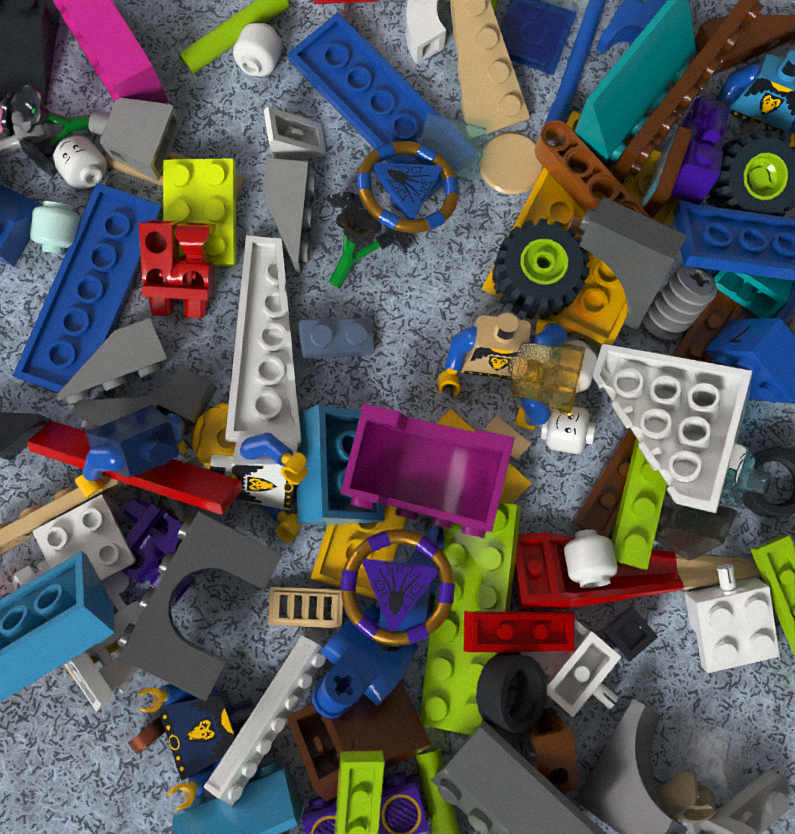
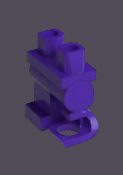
[122,498,204,606]

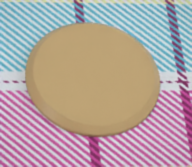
[479,132,544,194]

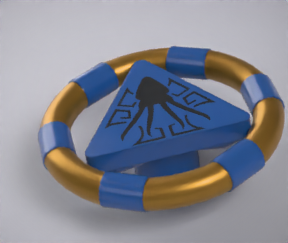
[357,141,459,233]

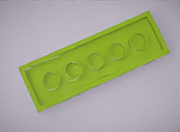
[419,503,522,735]

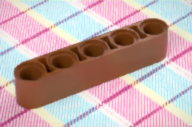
[535,120,652,219]

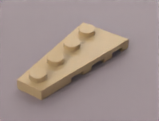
[450,0,530,142]

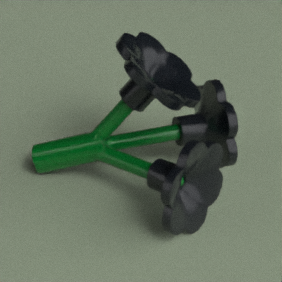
[1,85,91,177]
[327,192,408,288]

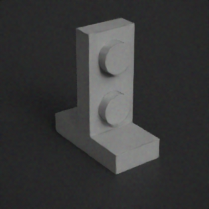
[687,770,791,834]

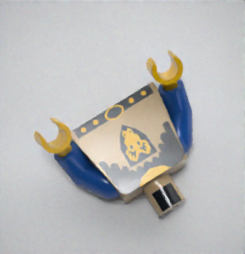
[438,313,548,405]

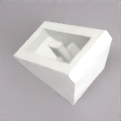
[264,107,326,160]

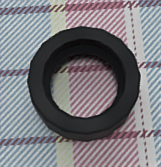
[736,447,795,518]
[476,652,547,734]

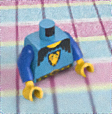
[715,50,795,147]

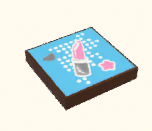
[641,126,692,219]

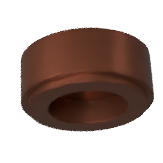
[128,717,165,754]

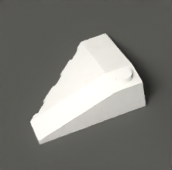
[593,344,752,513]

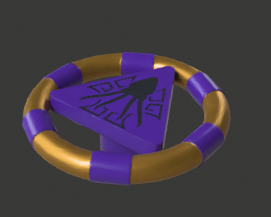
[340,529,455,646]

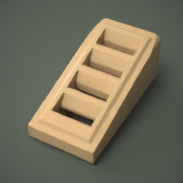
[268,587,344,628]

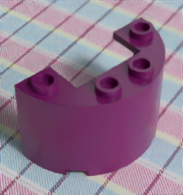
[340,403,515,538]

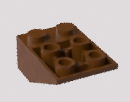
[286,680,432,801]

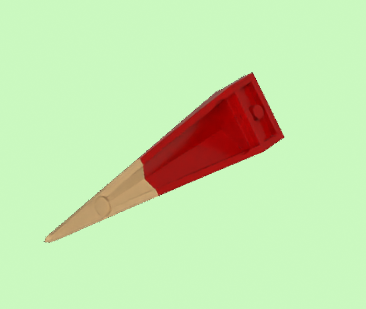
[515,532,761,610]

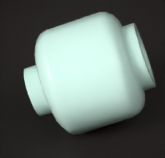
[30,201,81,255]

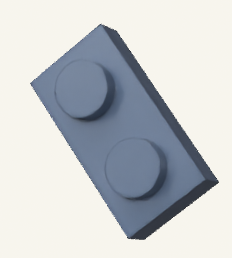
[298,318,374,359]

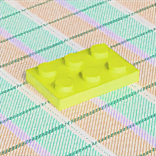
[163,158,236,267]

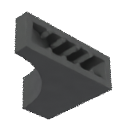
[579,197,687,330]
[575,698,688,834]

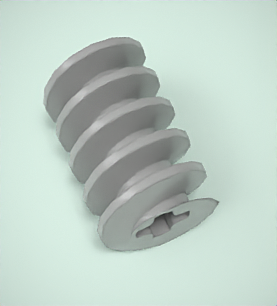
[643,264,717,341]

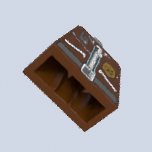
[518,708,579,796]

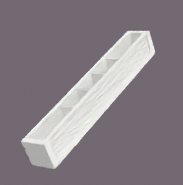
[204,635,326,806]

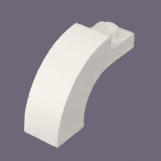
[406,0,450,64]

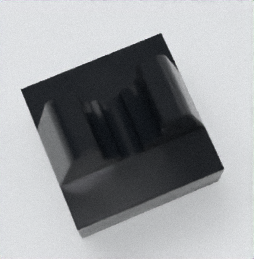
[601,606,658,662]

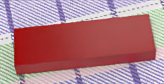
[463,611,574,653]

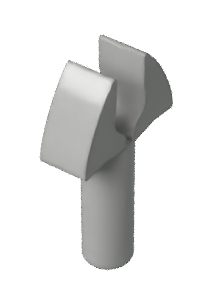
[0,124,52,157]

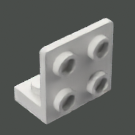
[32,494,136,581]

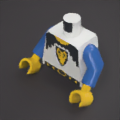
[210,432,308,543]

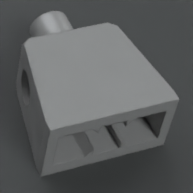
[88,98,181,181]

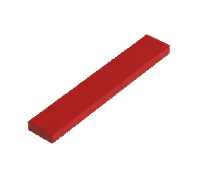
[27,420,242,515]

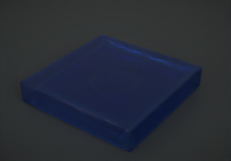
[500,0,577,75]

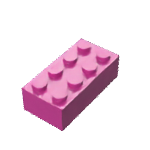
[53,0,168,103]

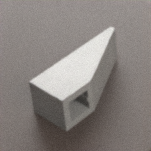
[263,158,316,273]
[57,318,167,405]

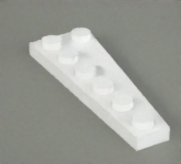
[225,235,301,447]

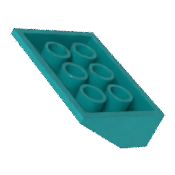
[575,0,696,166]

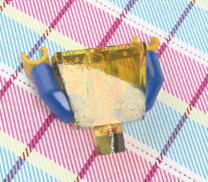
[508,319,586,431]

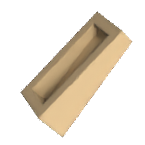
[482,415,531,461]

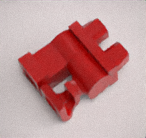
[139,219,216,318]

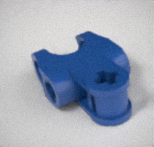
[596,0,691,54]
[312,604,419,719]

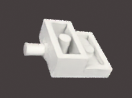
[685,564,780,673]
[516,607,621,717]

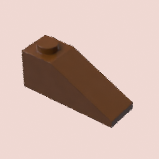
[694,14,795,77]

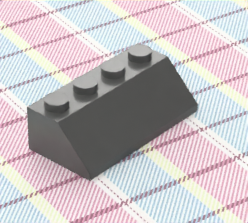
[431,721,605,834]

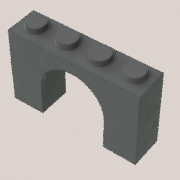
[117,511,283,701]

